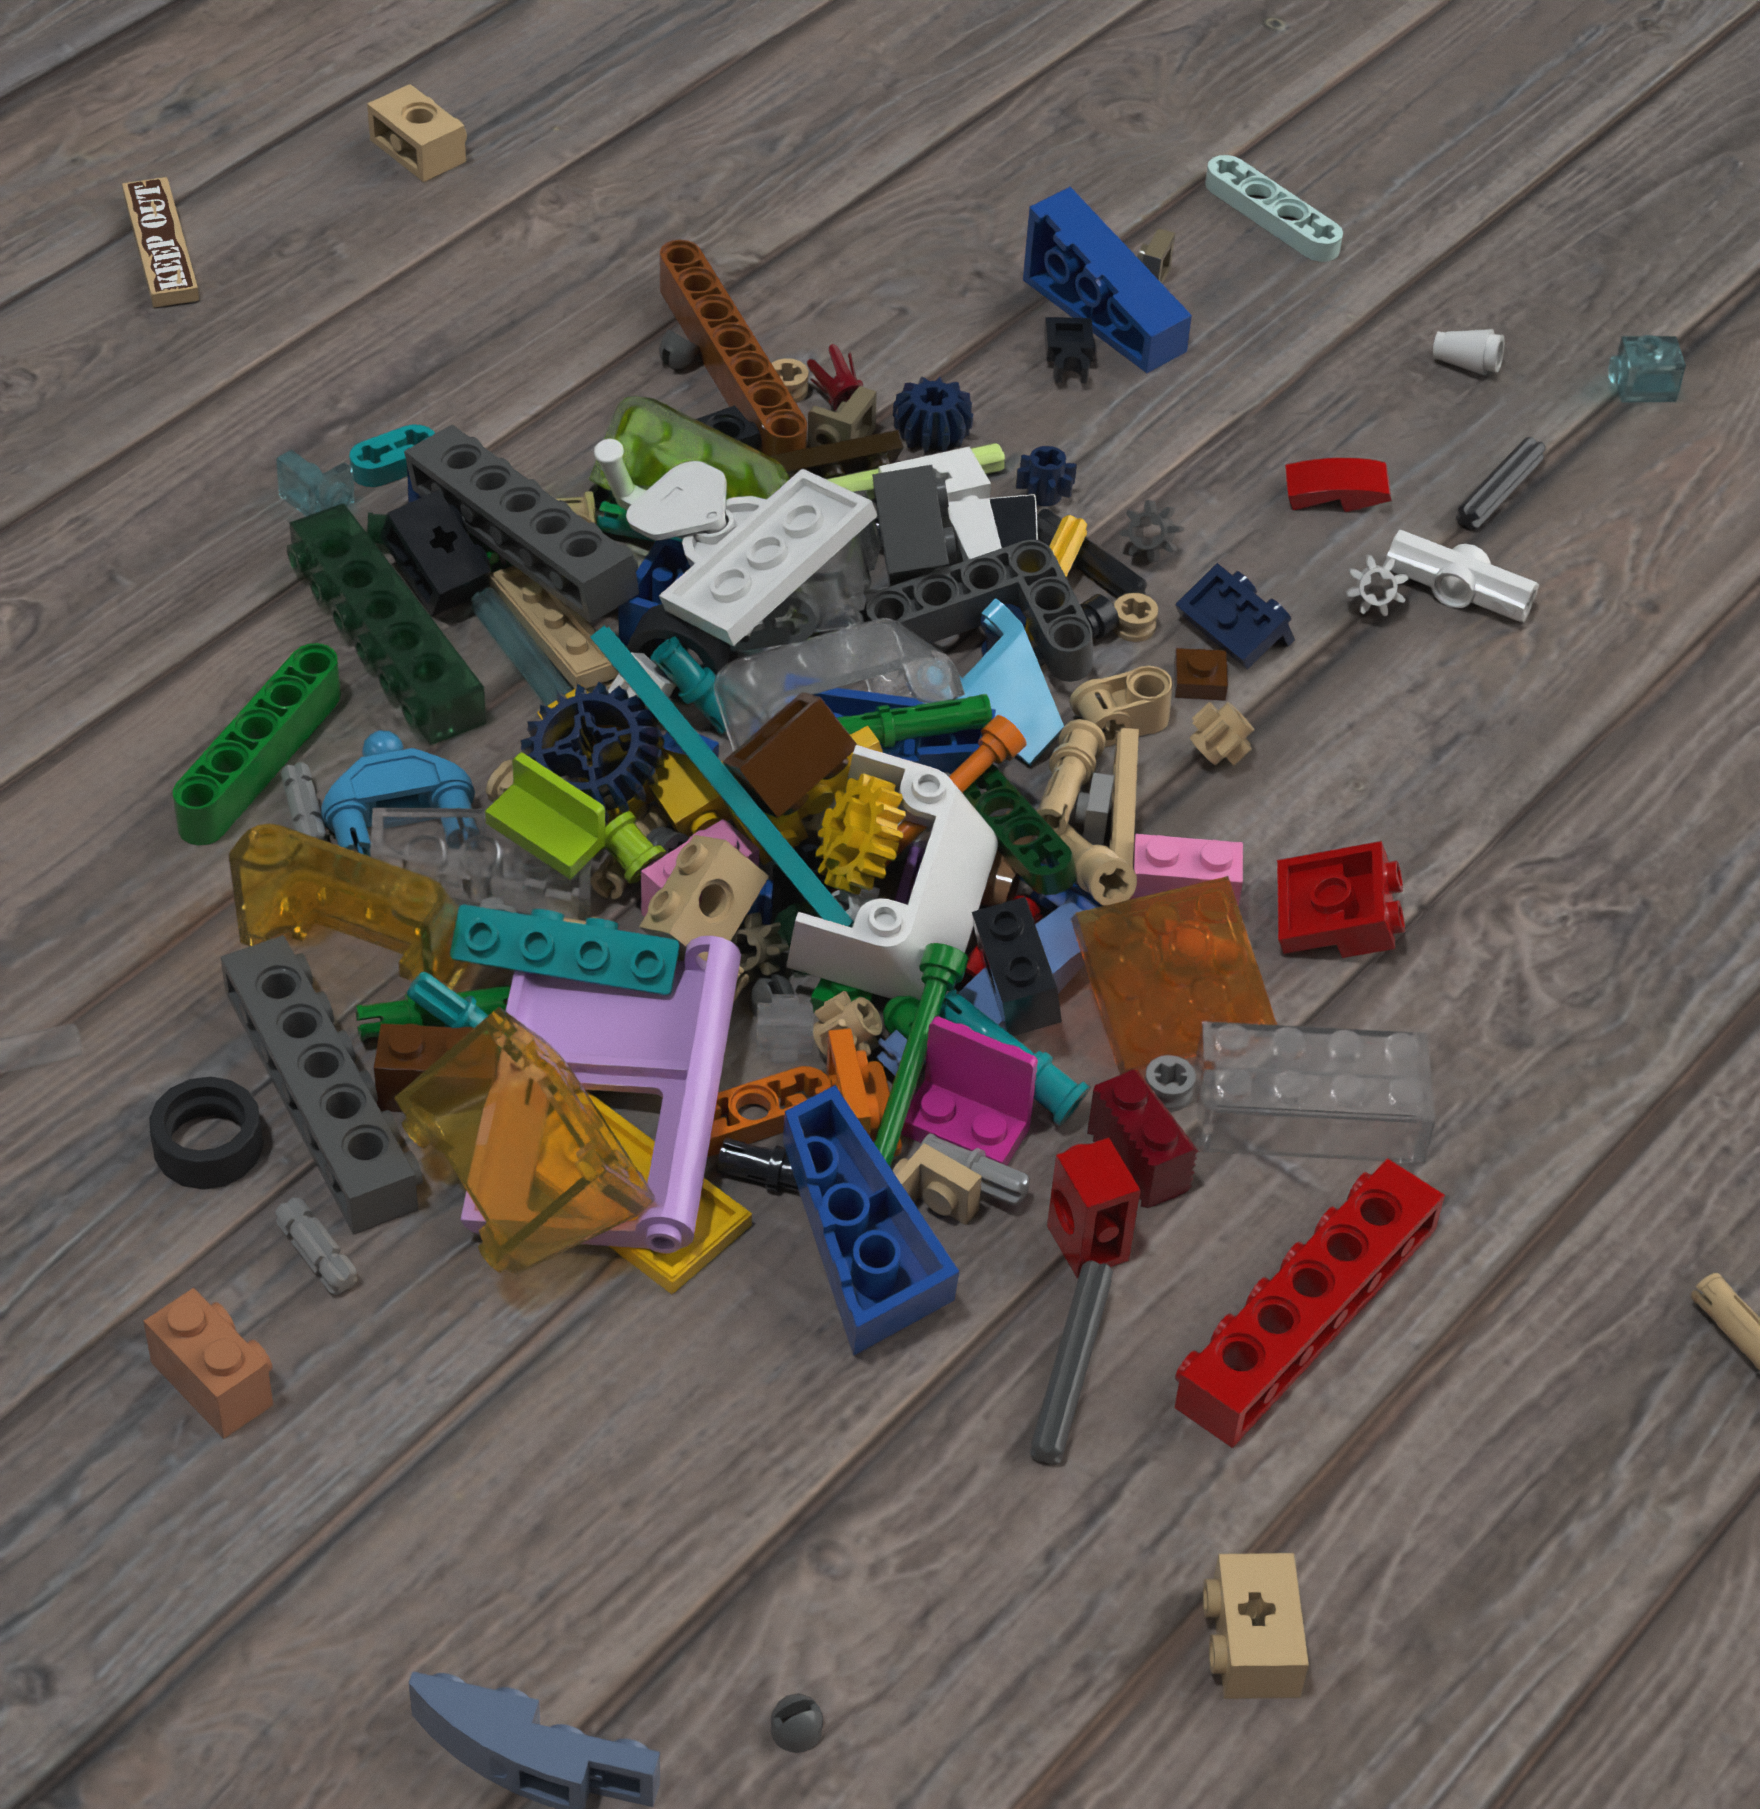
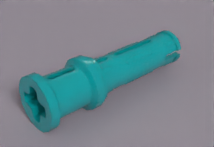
[939,988,1091,1126]

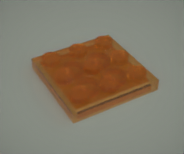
[1071,876,1279,1075]

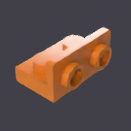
[826,1028,902,1156]

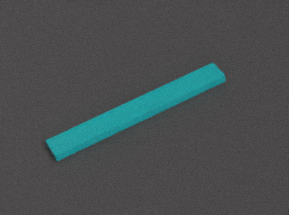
[590,625,854,928]

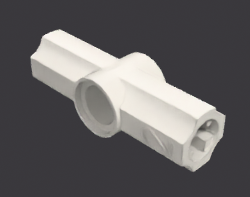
[1385,530,1539,623]

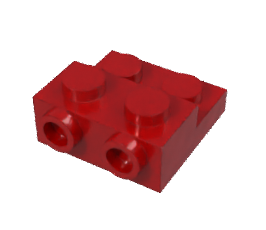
[1277,841,1405,958]

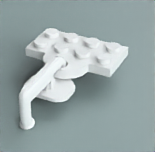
[594,439,877,646]

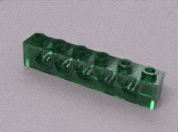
[286,503,486,745]

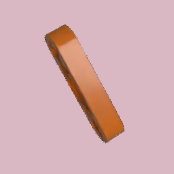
[707,1066,831,1157]

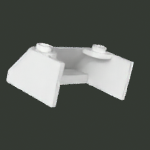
[786,745,998,1004]

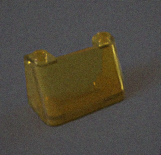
[228,824,469,990]
[394,1007,656,1275]

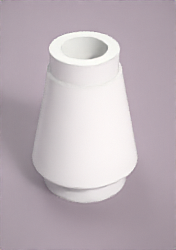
[1433,329,1505,375]

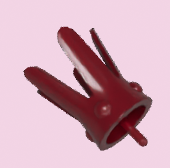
[807,344,863,411]

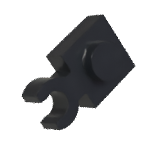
[1044,317,1094,383]

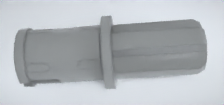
[919,1133,1030,1206]

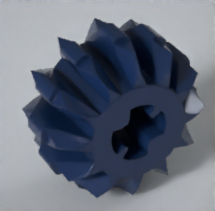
[893,376,974,453]

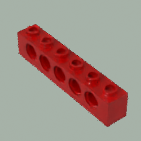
[1174,1158,1445,1448]

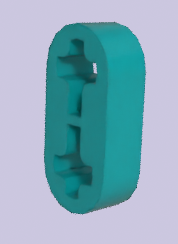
[349,424,435,487]

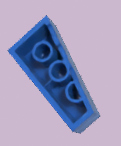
[1023,187,1192,373]
[783,1085,960,1356]

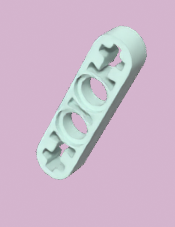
[1205,155,1343,262]

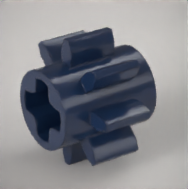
[1016,446,1077,506]

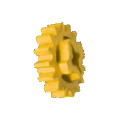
[816,773,905,895]

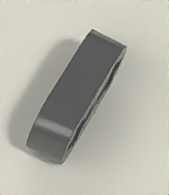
[729,591,820,650]

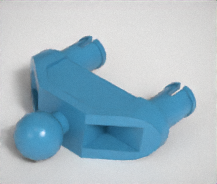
[321,730,481,867]

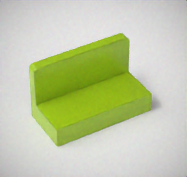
[485,752,605,880]

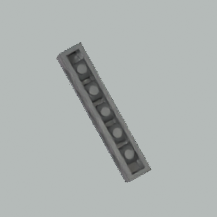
[404,425,639,623]
[220,935,423,1235]

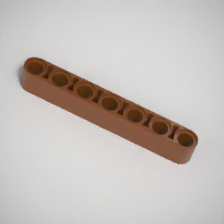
[660,239,807,458]

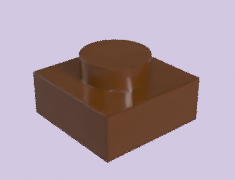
[1174,648,1228,701]

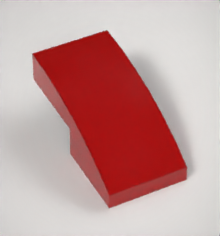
[1285,458,1392,512]

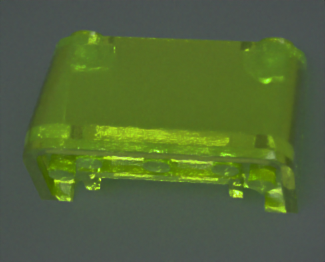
[589,396,790,500]

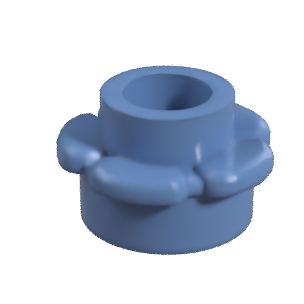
[876,1030,926,1076]

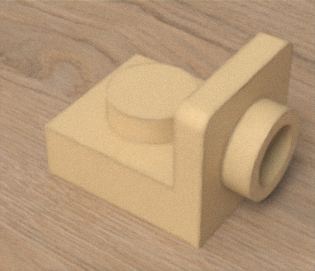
[892,1143,982,1225]

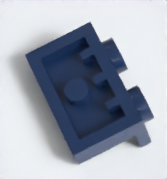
[1175,563,1295,670]

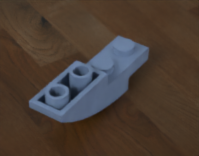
[409,1672,660,1809]

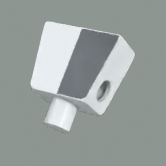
[941,494,1038,563]

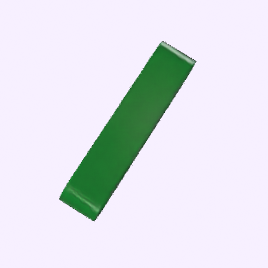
[173,643,341,846]

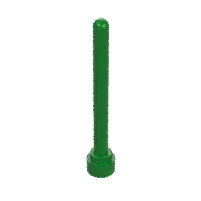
[874,943,969,1166]

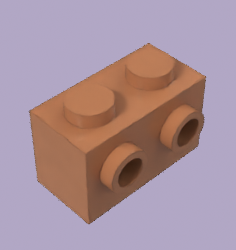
[143,1288,273,1439]

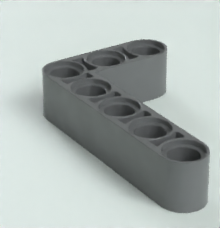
[818,540,1094,682]

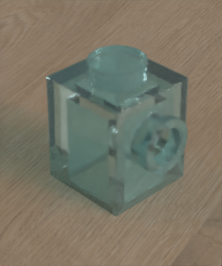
[1609,335,1686,403]

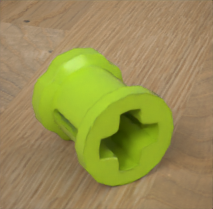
[601,811,666,884]

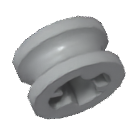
[1145,1055,1196,1112]

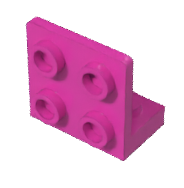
[901,1016,1038,1166]

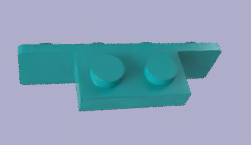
[450,904,680,996]

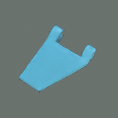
[926,598,1064,766]

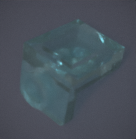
[276,449,355,524]

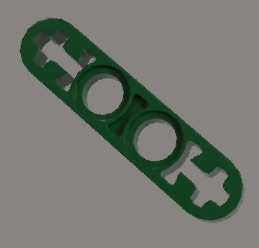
[956,764,1077,895]

